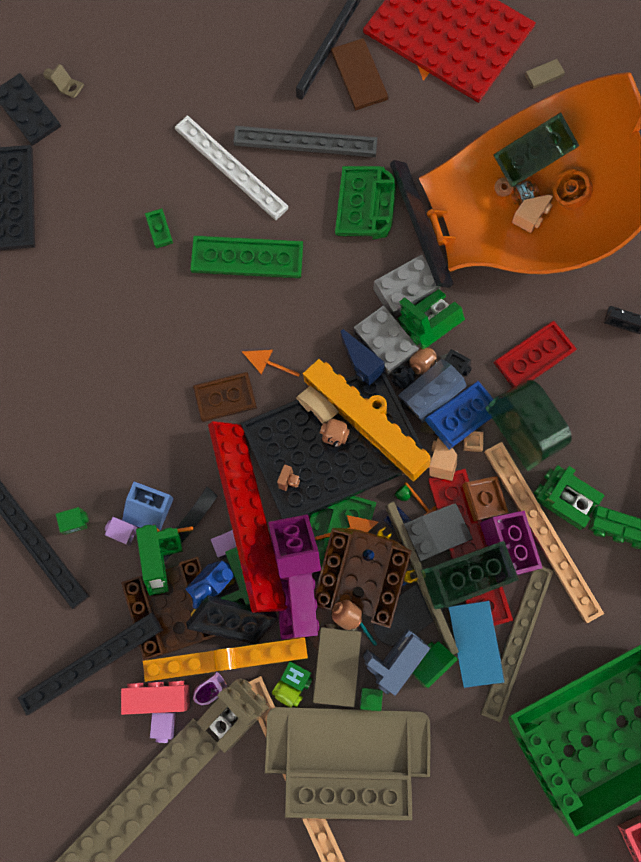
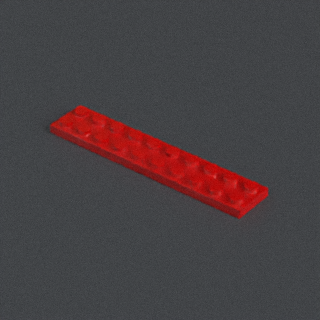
[208,421,288,613]

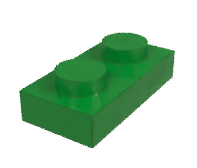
[145,208,173,249]

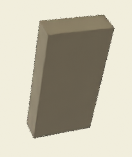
[525,59,565,89]

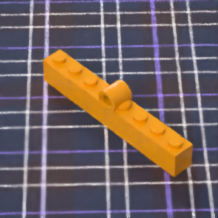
[302,359,431,482]
[143,637,308,682]

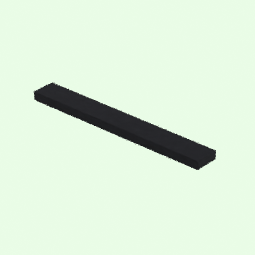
[296,0,361,100]
[390,160,454,288]
[0,480,90,609]
[18,613,163,716]

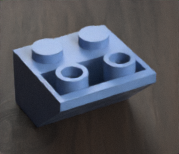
[122,482,173,531]

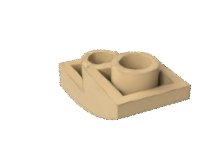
[296,386,339,424]

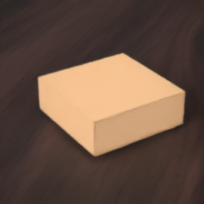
[463,431,483,452]

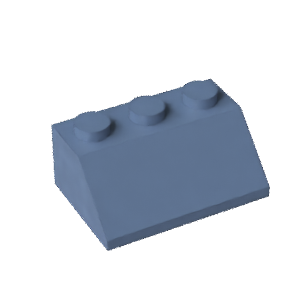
[398,359,467,423]

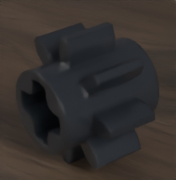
[391,365,415,389]

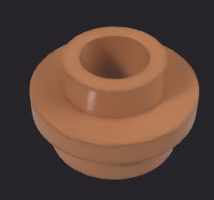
[494,178,513,197]

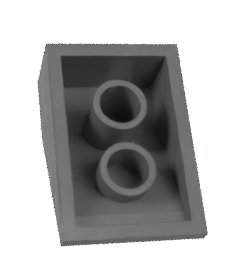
[404,503,473,562]

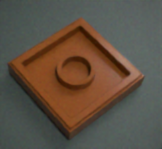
[462,476,509,522]

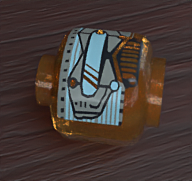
[511,180,540,206]

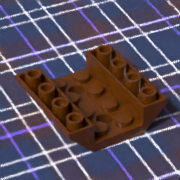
[314,528,412,628]
[121,557,216,660]

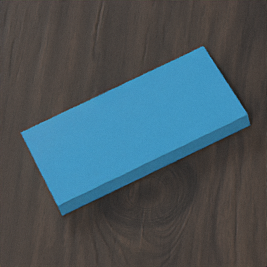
[449,600,505,688]

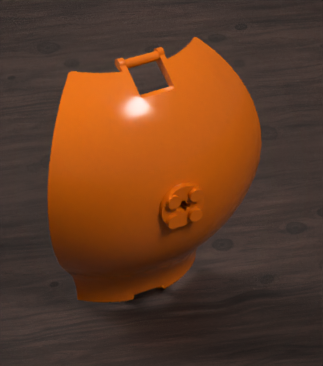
[419,72,641,274]

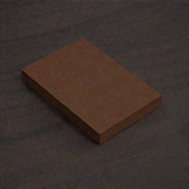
[193,372,257,423]

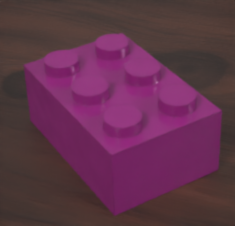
[480,510,543,581]
[268,514,321,579]
[278,573,319,640]

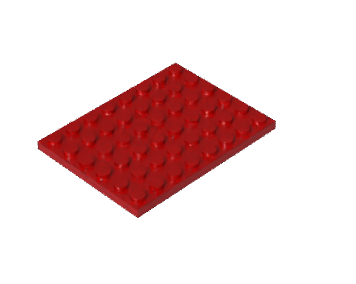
[363,0,536,103]

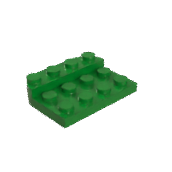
[335,166,396,240]
[310,496,377,569]

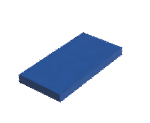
[425,381,503,450]

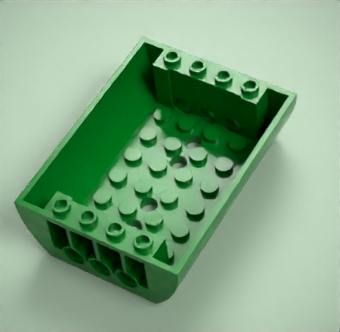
[508,644,641,837]

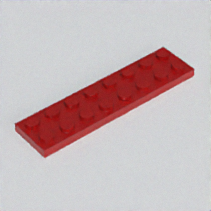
[428,469,513,626]

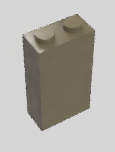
[312,623,361,707]

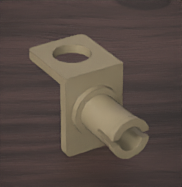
[43,64,84,98]

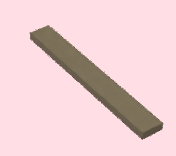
[385,502,459,655]
[480,566,554,723]

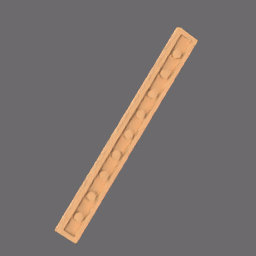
[484,442,604,624]
[249,676,345,862]

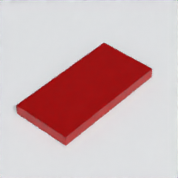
[494,320,577,392]

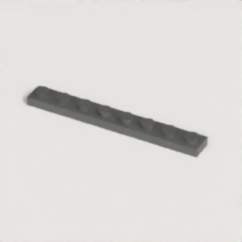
[233,126,377,157]

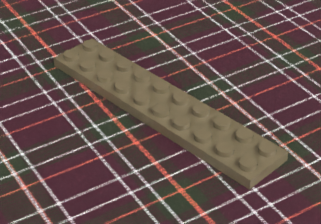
[56,718,220,862]

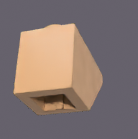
[512,195,553,233]
[428,437,457,481]

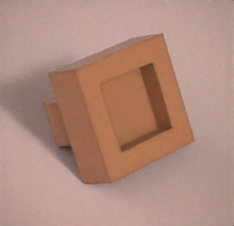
[277,464,300,491]

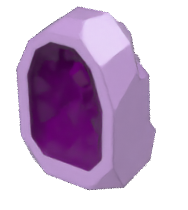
[193,672,227,705]

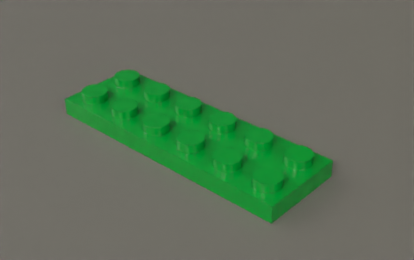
[190,236,303,278]

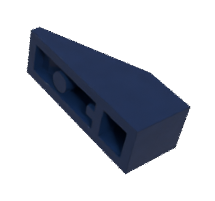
[340,329,385,386]

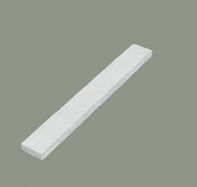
[175,115,288,220]

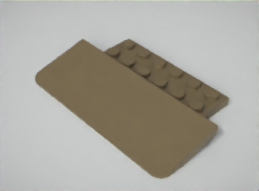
[264,707,431,821]

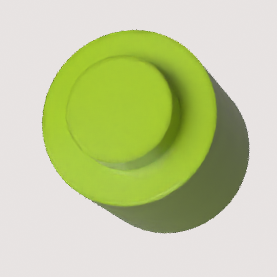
[272,680,303,708]

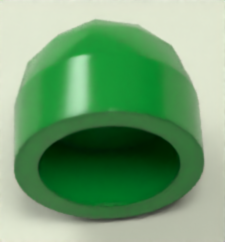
[394,484,411,502]

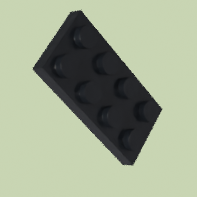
[0,73,61,146]
[186,595,277,645]

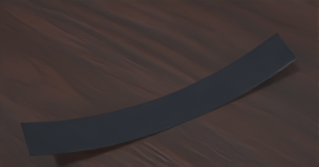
[164,487,218,562]

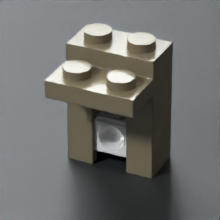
[196,678,269,753]

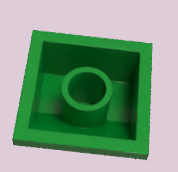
[412,641,458,688]

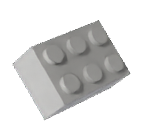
[373,255,441,318]
[353,305,419,377]

